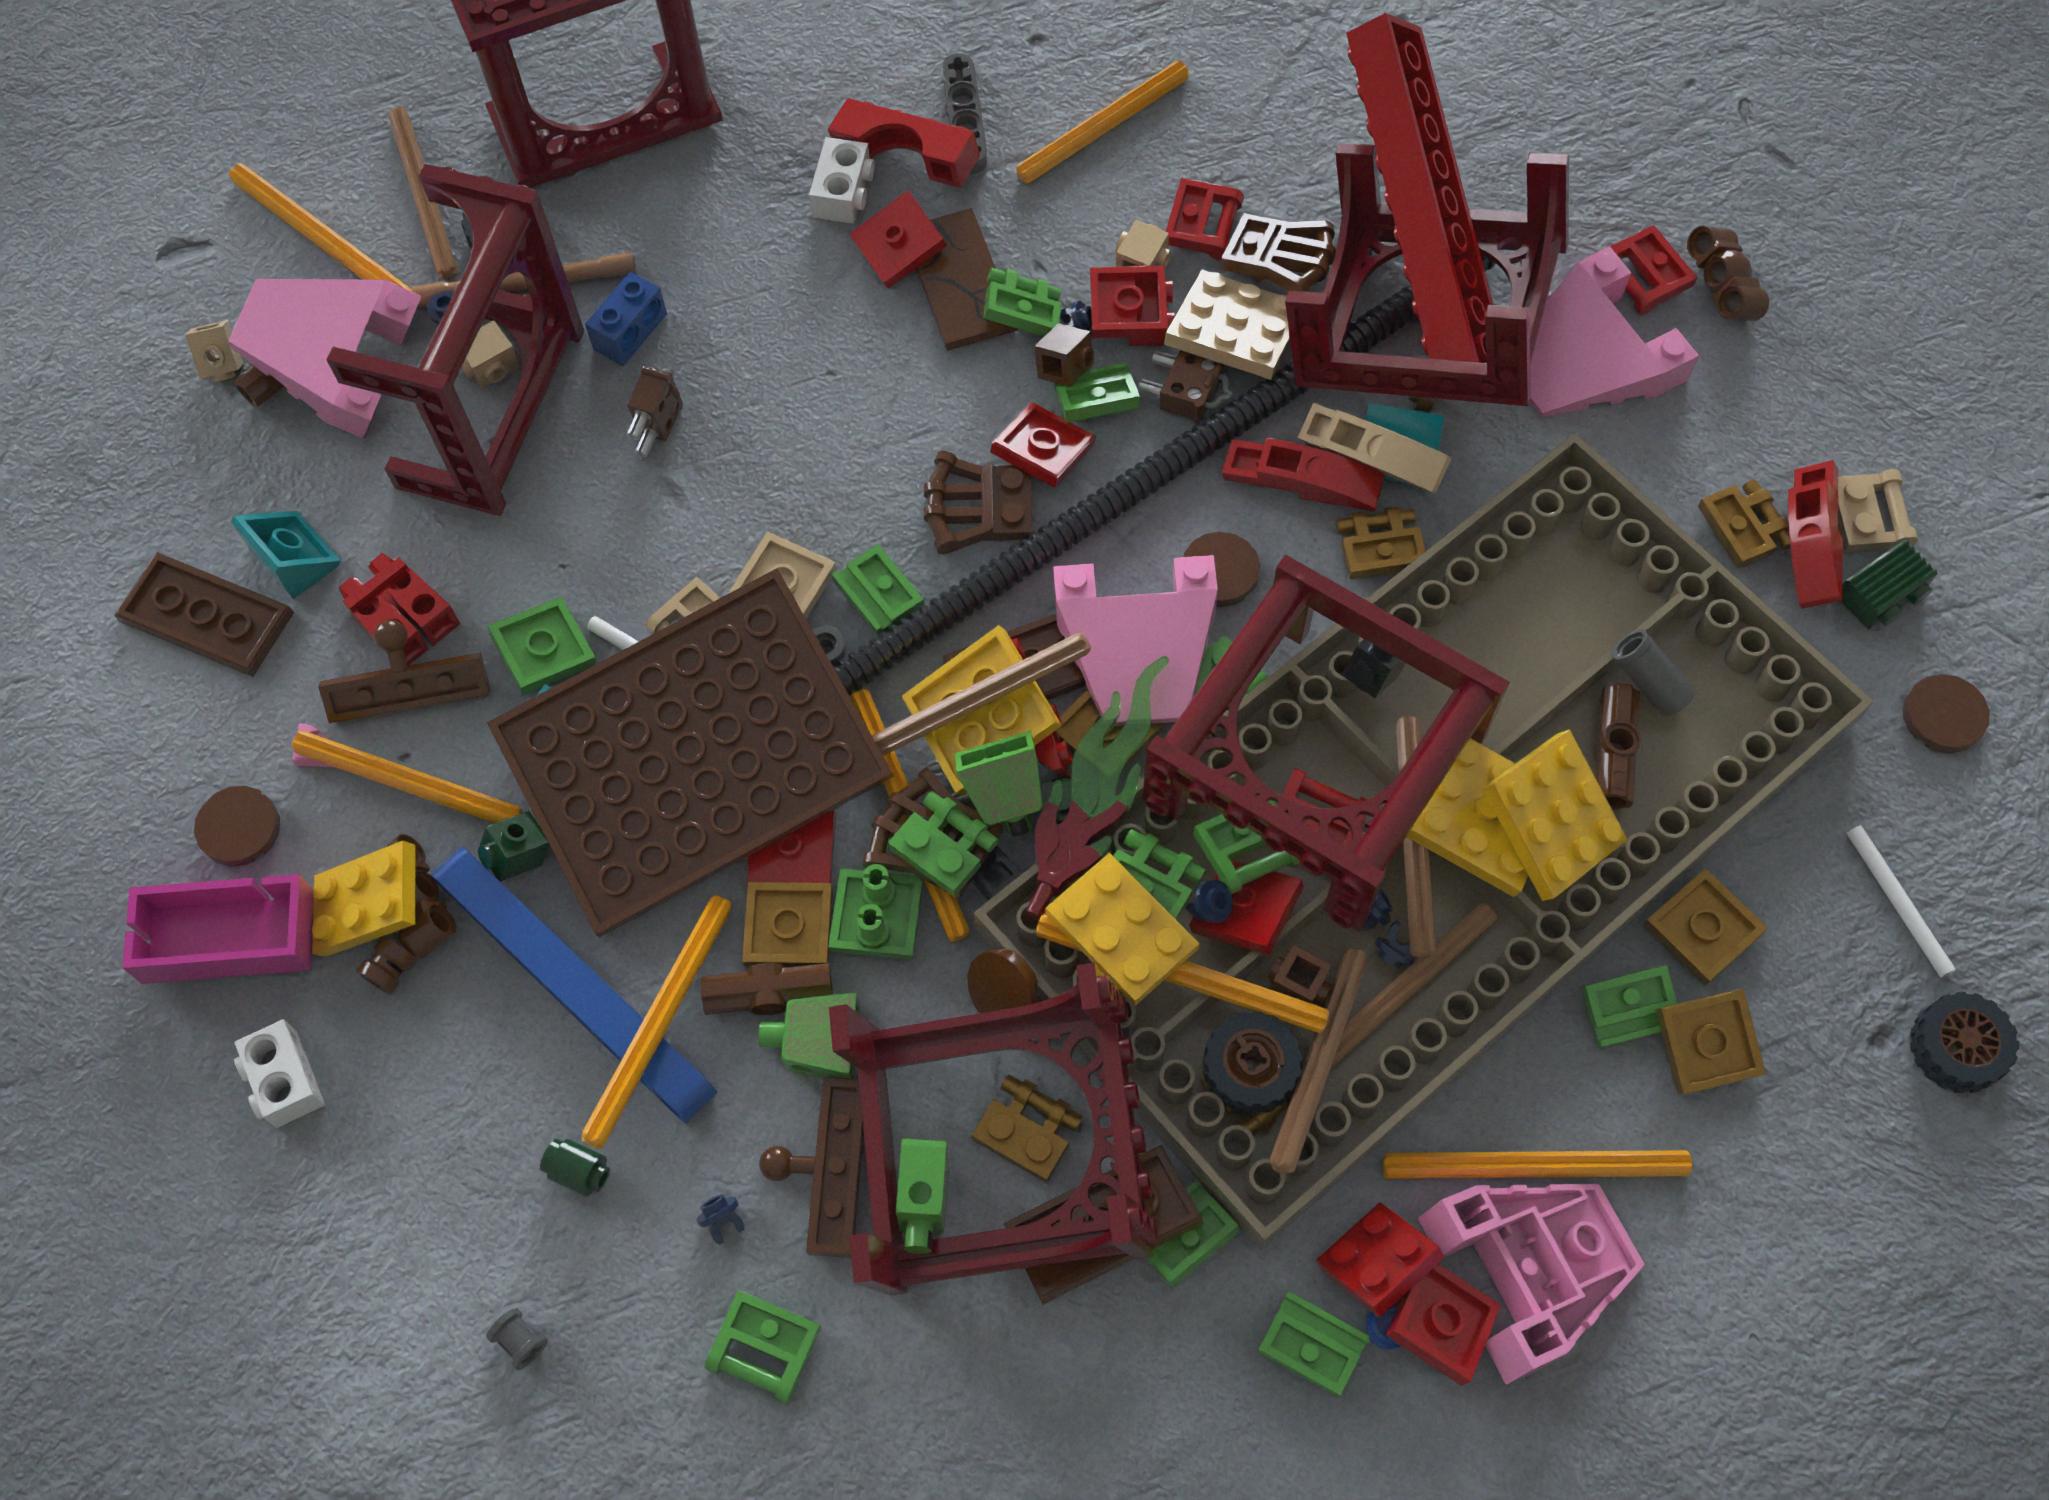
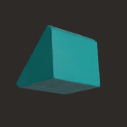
[231,511,341,599]

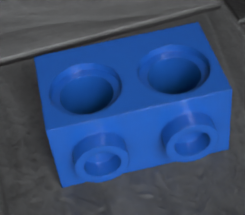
[585,271,667,366]

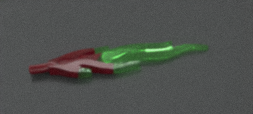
[1025,656,1169,921]

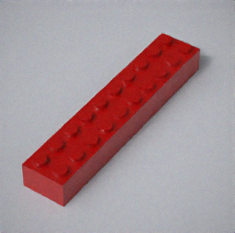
[1346,13,1493,363]

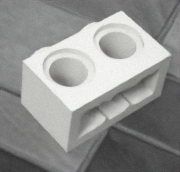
[809,137,875,224]
[234,1019,325,1128]

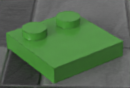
[488,596,596,695]

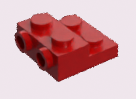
[1090,266,1174,346]

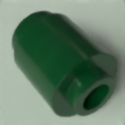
[540,1139,610,1197]

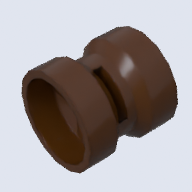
[356,936,417,995]

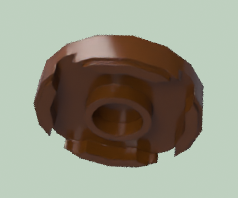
[1183,531,1260,607]
[1903,674,1990,753]
[194,786,280,867]
[967,948,1042,1013]

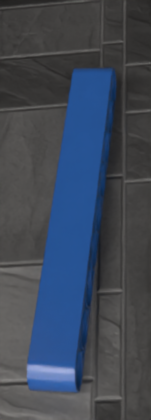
[430,846,717,1124]

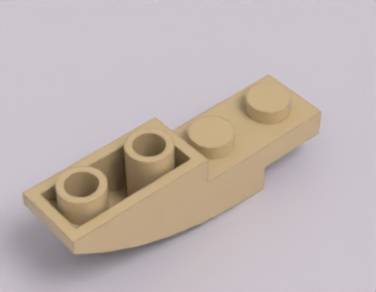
[1297,403,1452,494]

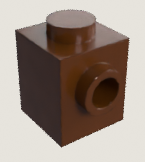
[1034,323,1094,387]
[1267,944,1333,1007]

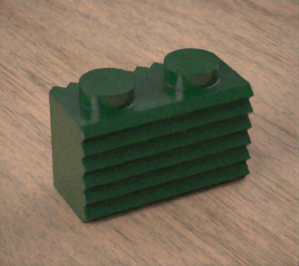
[1841,540,1938,630]

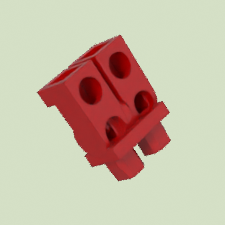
[339,553,461,665]

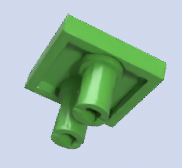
[828,864,924,961]

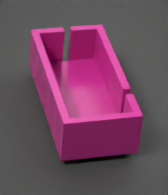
[122,874,314,984]

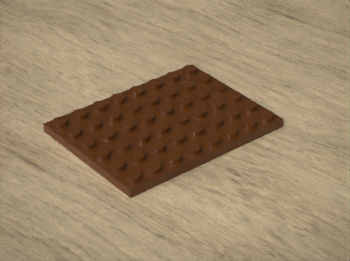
[487,568,894,938]

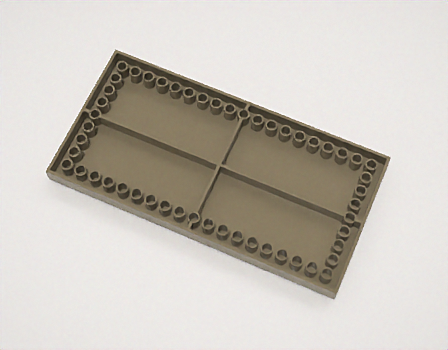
[974,433,1874,1251]

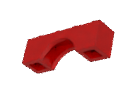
[828,98,980,188]

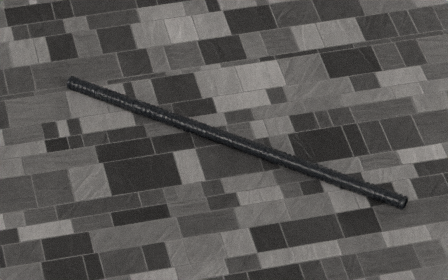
[832,254,1496,696]

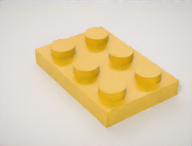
[312,841,415,957]
[1045,853,1200,1006]

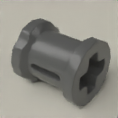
[486,1308,548,1370]

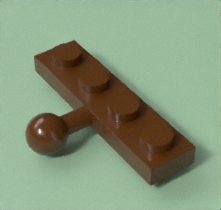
[318,620,490,723]
[759,1077,864,1258]

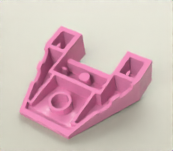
[1529,246,1699,417]
[228,279,421,438]
[1053,555,1218,727]
[1417,1184,1645,1385]

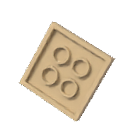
[1164,270,1290,380]

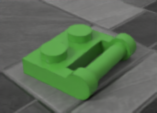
[1193,800,1300,895]
[704,1290,822,1404]

